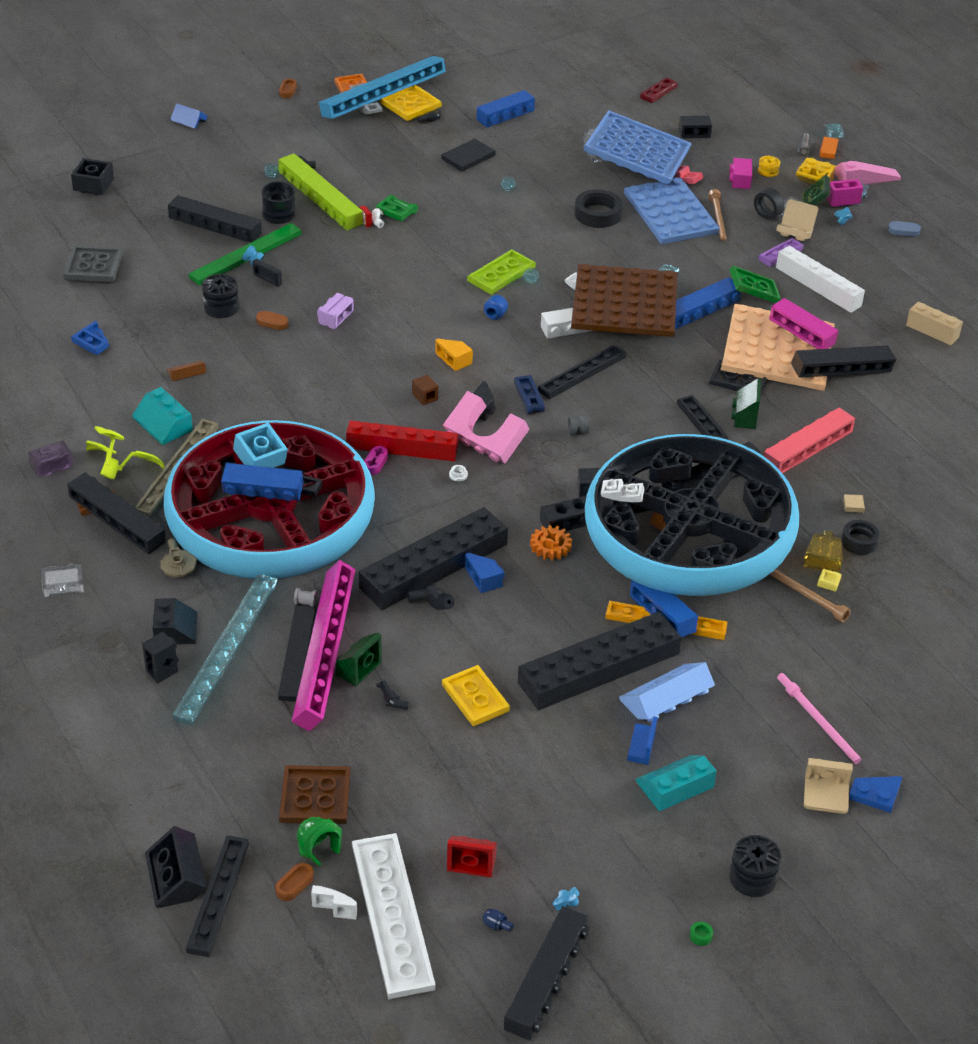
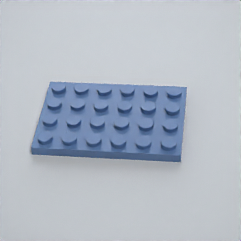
[624,178,720,244]

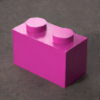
[729,158,752,189]
[826,179,863,207]

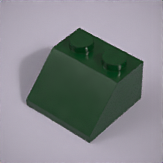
[731,379,761,429]
[336,632,382,687]

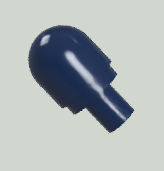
[483,909,514,932]

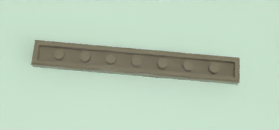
[135,419,219,519]

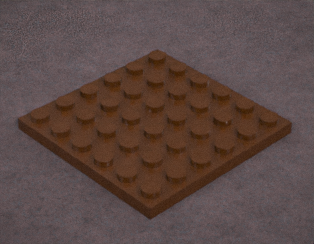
[571,264,678,337]

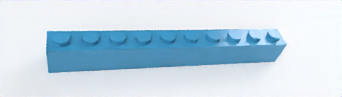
[319,56,446,119]

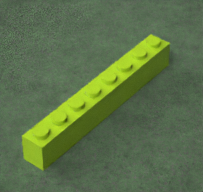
[278,154,363,230]

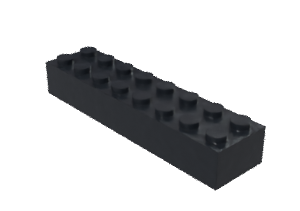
[359,507,508,610]
[518,611,682,711]

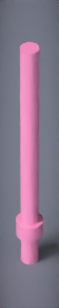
[777,673,861,764]

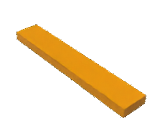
[605,601,728,640]

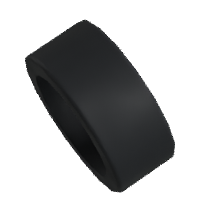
[754,188,784,220]
[841,520,880,555]

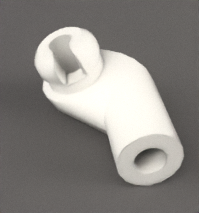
[372,208,384,228]

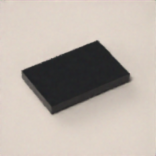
[441,138,495,171]
[709,360,767,395]

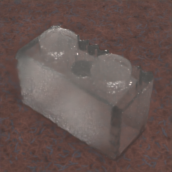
[40,563,84,597]

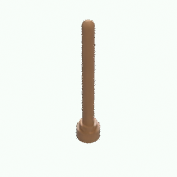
[708,189,727,241]
[769,570,851,623]

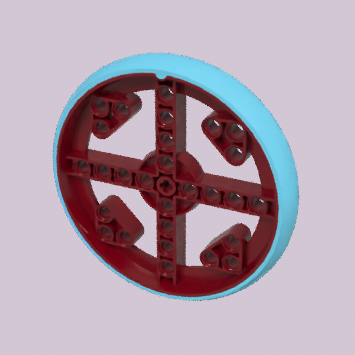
[164,420,375,579]

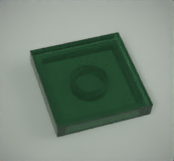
[802,174,830,206]

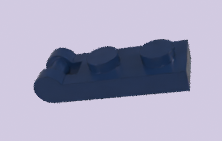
[514,375,545,414]

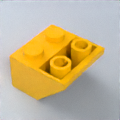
[796,158,836,188]

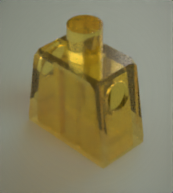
[803,531,843,573]

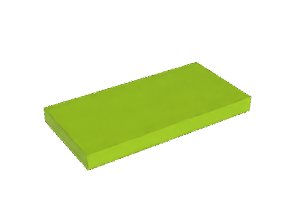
[467,249,536,295]

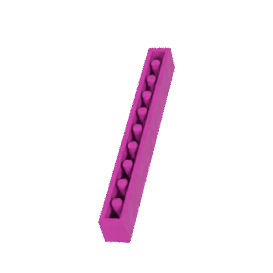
[291,560,356,731]

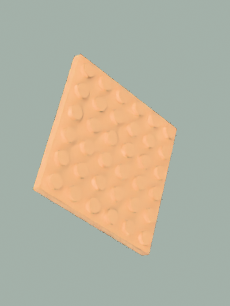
[721,304,835,391]

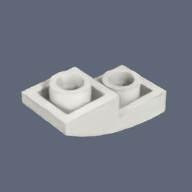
[601,479,644,502]

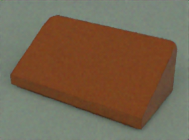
[167,361,206,381]

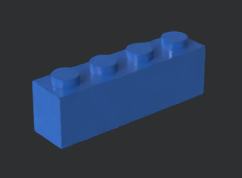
[476,90,535,128]
[221,463,304,501]
[630,580,698,637]

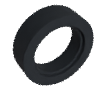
[575,189,623,228]

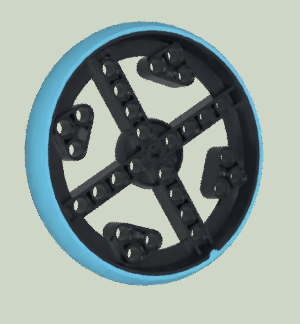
[585,434,799,596]

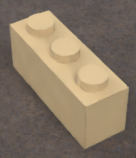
[906,302,963,345]

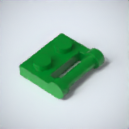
[376,194,418,222]

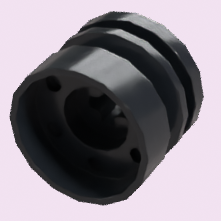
[262,181,295,224]
[202,274,239,318]
[729,835,782,897]

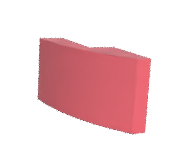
[673,166,703,184]

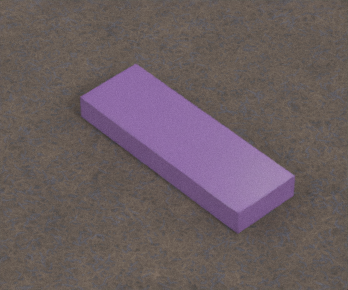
[758,238,804,267]

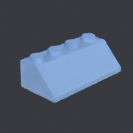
[619,662,715,722]

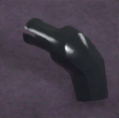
[407,584,454,610]

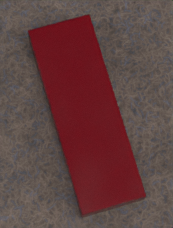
[640,77,678,103]

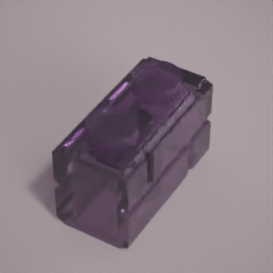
[28,440,73,477]

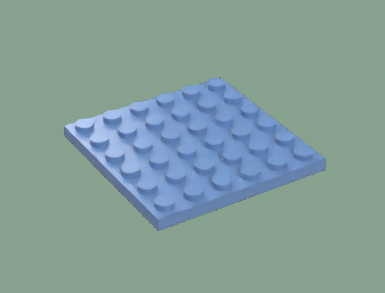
[583,110,692,184]

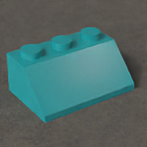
[132,387,193,445]
[636,755,717,812]

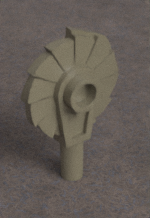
[160,538,197,578]

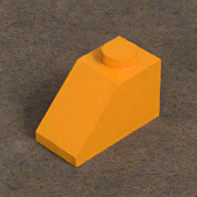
[435,339,473,371]

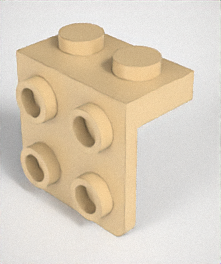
[776,199,818,241]
[803,758,853,814]

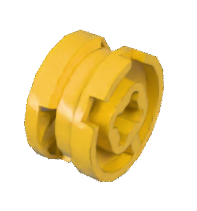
[757,156,780,177]

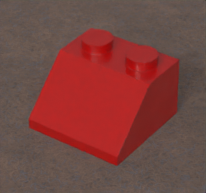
[447,835,497,878]

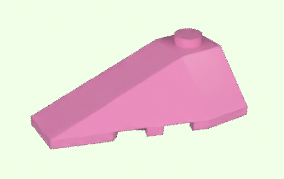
[835,161,901,185]

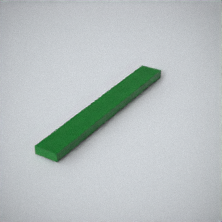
[189,223,302,285]

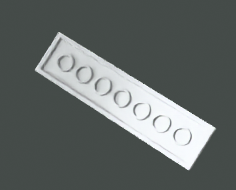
[352,833,436,999]

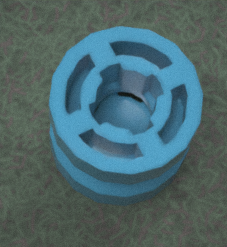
[242,245,264,266]

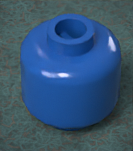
[484,295,508,320]

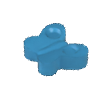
[835,207,852,225]
[553,887,579,910]

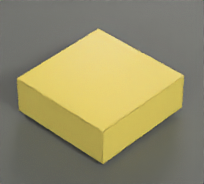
[817,569,842,591]

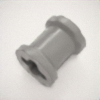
[293,588,317,607]

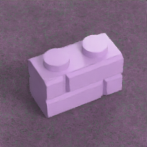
[317,293,354,329]

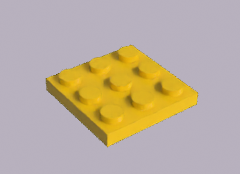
[379,85,442,121]

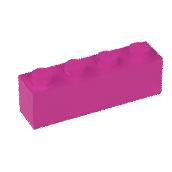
[769,298,839,349]

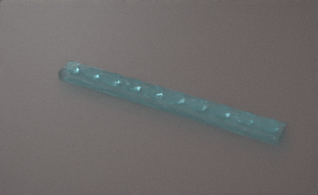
[172,574,277,726]

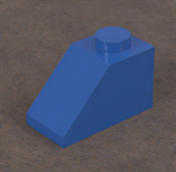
[465,553,505,593]

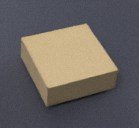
[843,494,865,513]

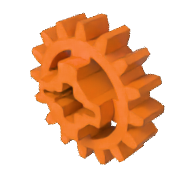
[530,525,572,561]

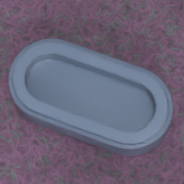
[888,221,921,237]

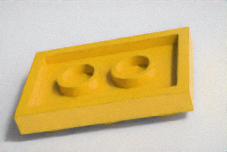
[442,665,510,727]

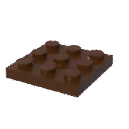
[279,765,351,824]

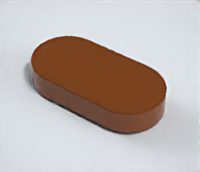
[279,79,297,98]
[256,311,289,330]
[275,863,314,901]

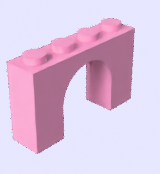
[443,391,529,464]

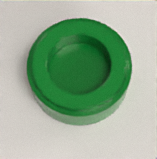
[689,922,713,946]

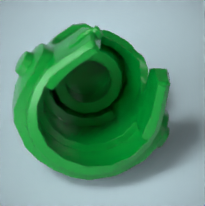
[297,817,342,866]

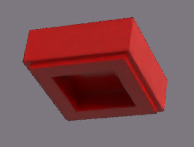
[360,205,372,228]

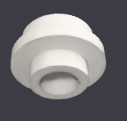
[449,465,468,482]

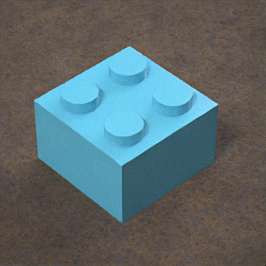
[233,423,287,468]

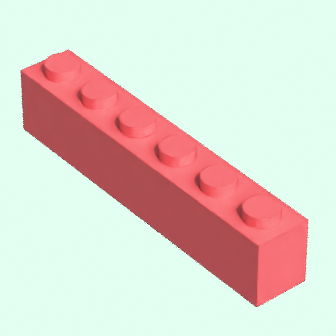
[763,407,855,474]

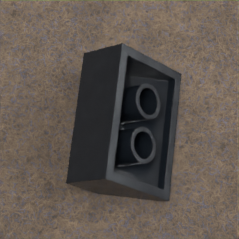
[145,826,207,908]

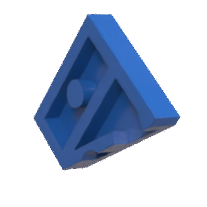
[71,321,109,355]
[849,776,902,813]

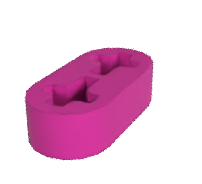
[364,446,388,475]

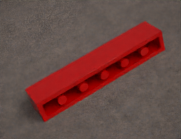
[346,420,458,462]

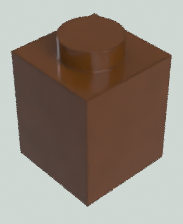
[412,375,438,406]

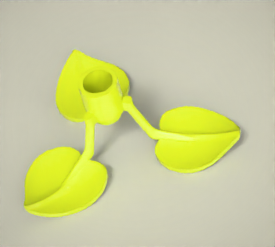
[86,426,165,480]

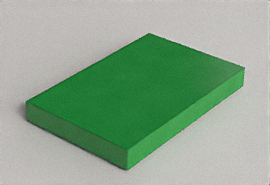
[729,266,781,303]

